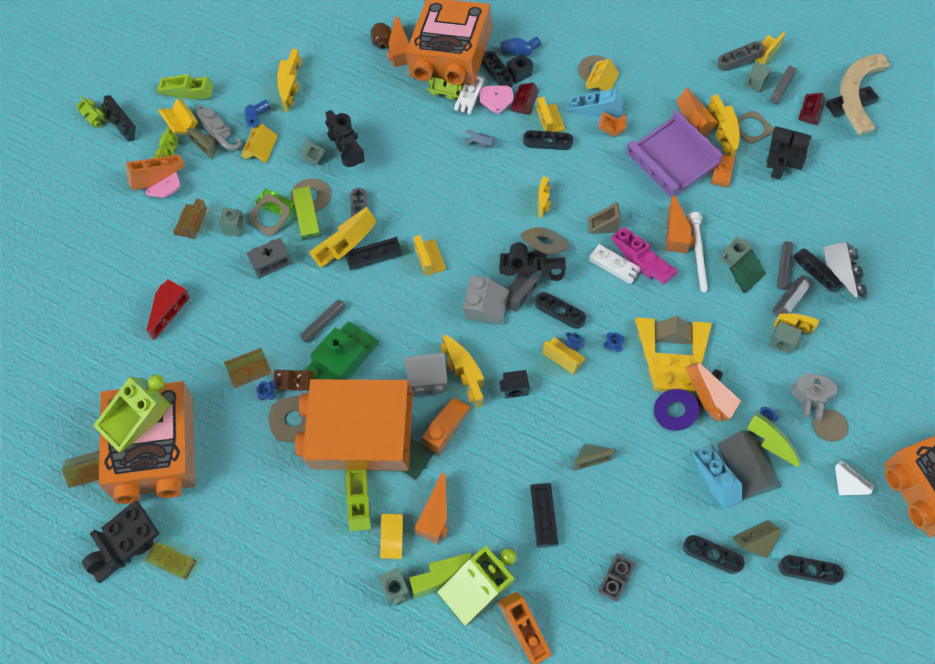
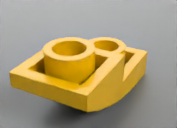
[537,176,551,218]
[773,313,819,335]
[380,513,403,559]

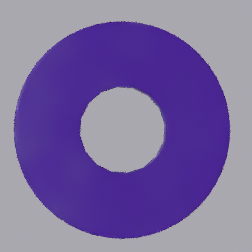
[654,389,699,431]

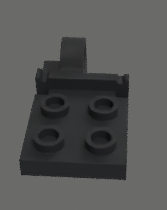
[325,110,365,167]
[766,126,811,180]
[499,242,566,281]
[82,500,160,583]

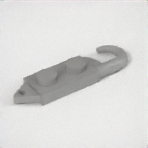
[196,105,242,150]

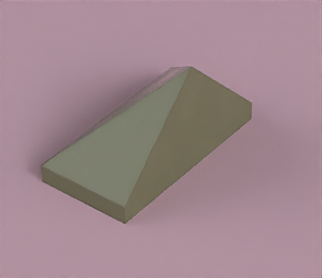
[186,128,217,159]
[573,444,615,471]
[733,520,781,558]

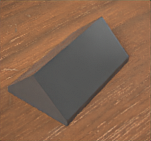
[718,430,782,500]

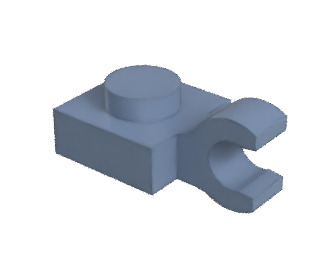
[463,130,496,147]

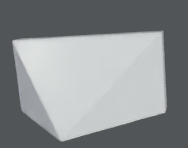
[835,459,875,495]

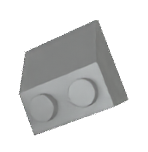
[463,276,510,324]
[405,353,447,396]

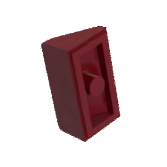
[510,82,539,115]
[798,93,825,125]

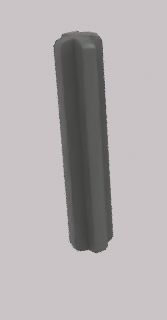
[777,241,793,290]
[300,299,345,343]

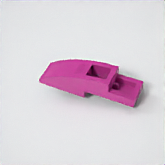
[611,227,677,285]

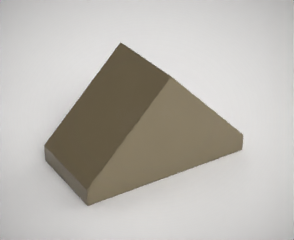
[588,202,621,234]
[655,316,693,344]

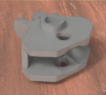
[791,373,837,420]

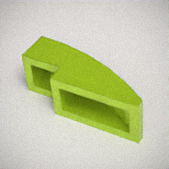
[157,74,214,99]
[292,186,320,240]
[747,411,801,467]
[346,470,371,532]
[410,553,471,599]

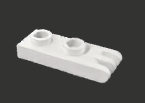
[454,76,484,115]
[589,244,641,284]

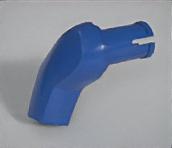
[500,37,541,57]
[244,99,271,127]

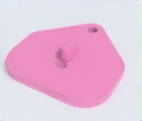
[479,86,513,114]
[145,172,181,198]

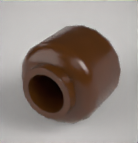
[370,23,391,49]

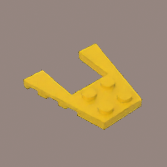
[635,317,712,394]

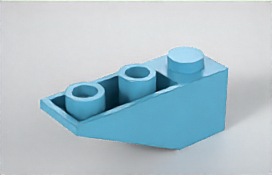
[567,88,623,117]
[692,445,742,509]

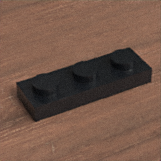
[825,86,879,117]
[102,95,136,142]
[345,237,403,271]
[530,483,558,548]

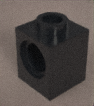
[507,54,533,84]
[499,370,530,399]

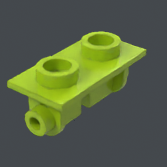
[426,77,462,100]
[77,95,109,128]
[153,127,179,158]

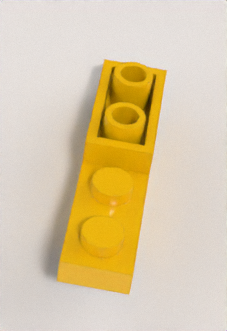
[277,48,302,112]
[708,94,740,156]
[309,207,377,268]
[440,335,484,408]

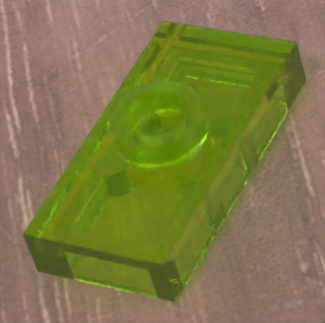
[255,188,295,217]

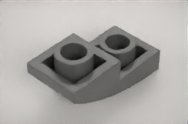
[598,554,636,602]

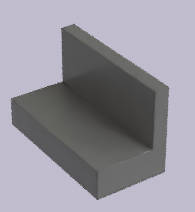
[506,274,539,312]

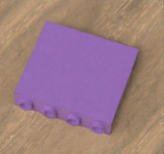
[627,110,723,198]

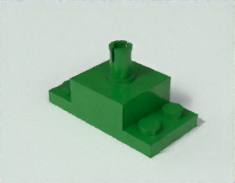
[305,321,379,380]

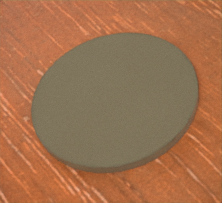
[813,409,848,442]

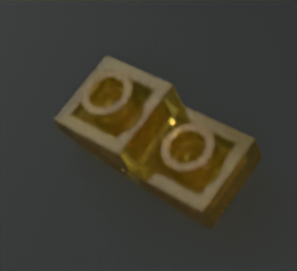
[145,541,197,580]

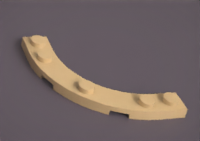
[840,53,891,135]

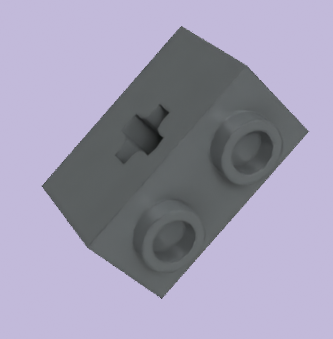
[247,238,292,279]

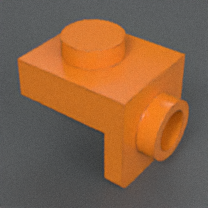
[598,112,627,137]

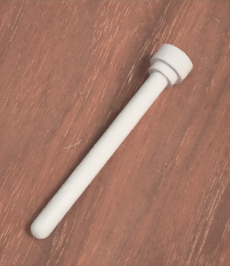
[687,212,708,293]

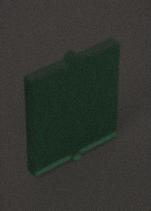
[729,249,766,293]
[401,438,434,480]

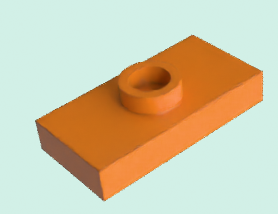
[711,154,735,188]

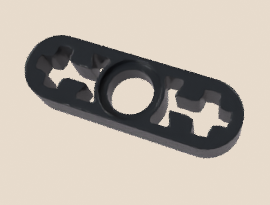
[482,51,514,88]
[523,130,573,150]
[794,248,842,292]
[535,292,586,329]
[683,535,745,574]
[778,555,844,585]

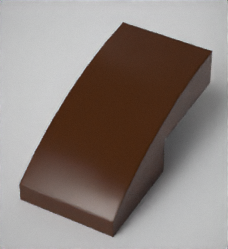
[273,370,314,391]

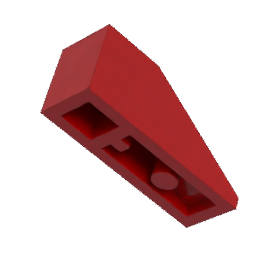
[146,279,190,341]

